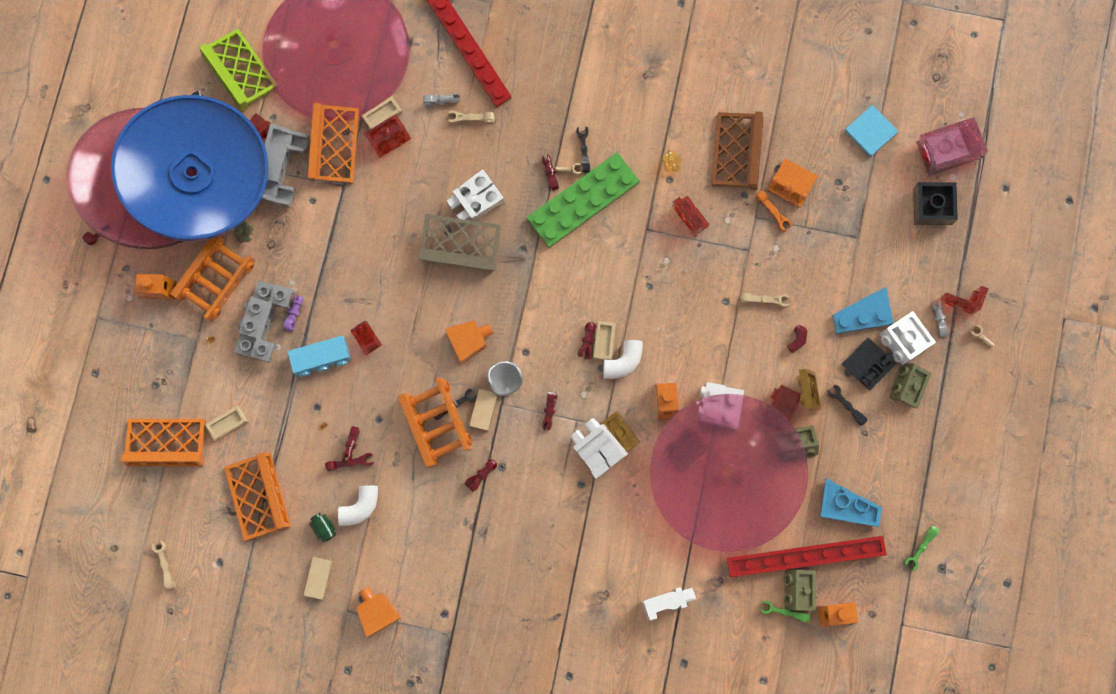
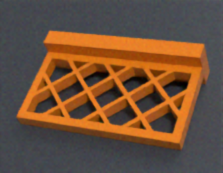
[308,103,359,183]
[121,419,206,466]
[224,452,291,541]

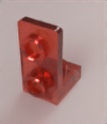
[940,286,989,314]

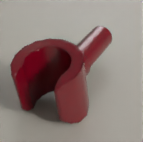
[82,226,110,245]

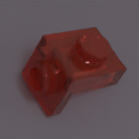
[350,321,382,355]

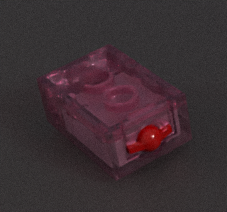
[916,117,988,176]

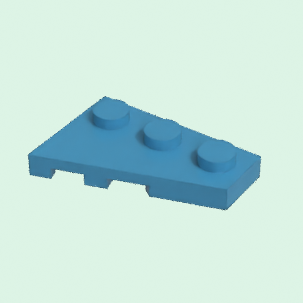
[832,287,894,334]
[820,478,882,527]

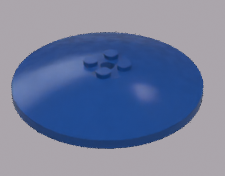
[111,95,268,241]

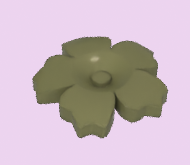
[235,220,254,243]

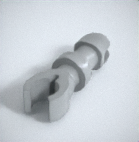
[423,94,460,107]
[932,300,949,338]

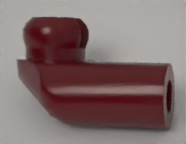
[787,325,808,353]

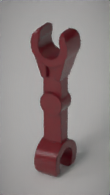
[325,453,374,471]

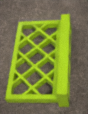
[199,28,279,112]

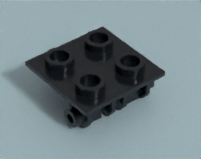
[842,337,896,391]

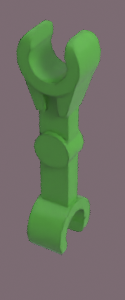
[904,526,939,571]
[760,601,811,622]

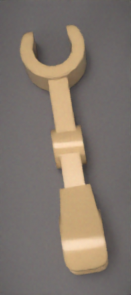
[448,111,495,125]
[741,293,789,308]
[152,541,176,589]

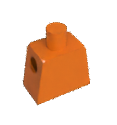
[135,274,176,300]
[445,320,494,364]
[655,382,678,420]
[356,587,402,637]
[817,602,858,626]

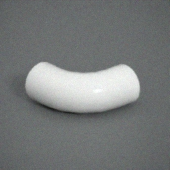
[603,340,643,379]
[338,486,378,526]

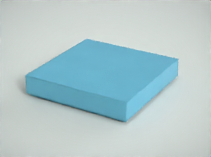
[844,105,898,157]

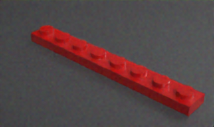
[426,0,512,108]
[727,536,887,577]

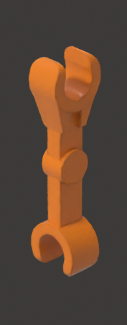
[756,190,792,232]

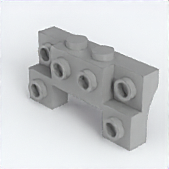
[261,124,310,208]
[234,280,295,363]

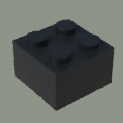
[913,182,958,225]

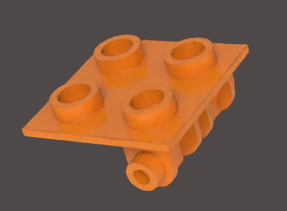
[767,158,818,208]

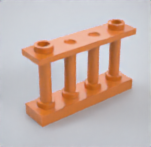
[170,236,255,322]
[398,377,473,468]

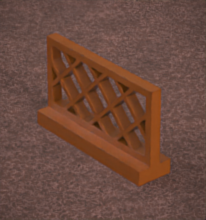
[712,111,764,190]

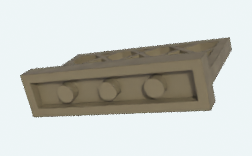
[418,214,501,270]

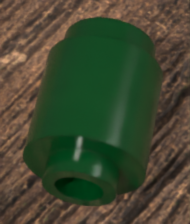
[309,513,336,543]

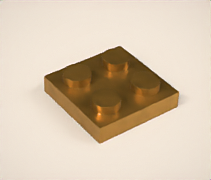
[797,369,822,411]

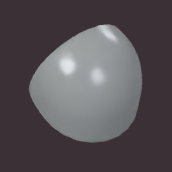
[488,361,523,396]

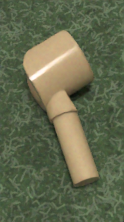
[556,163,582,177]
[970,325,995,348]

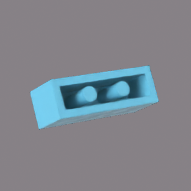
[287,335,352,377]

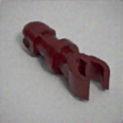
[542,154,559,191]
[578,322,596,359]
[542,392,558,431]
[342,426,360,464]
[465,459,497,492]

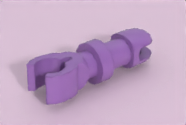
[283,295,303,332]

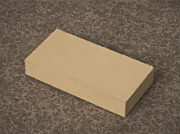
[361,96,403,132]
[593,321,616,361]
[469,389,498,431]
[205,405,249,442]
[304,557,333,600]

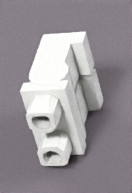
[447,170,505,224]
[571,418,628,479]
[641,587,696,621]

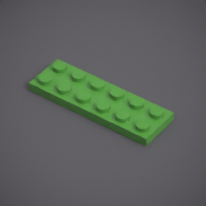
[527,152,640,248]

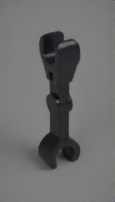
[576,126,590,173]
[828,385,867,426]
[434,388,477,420]

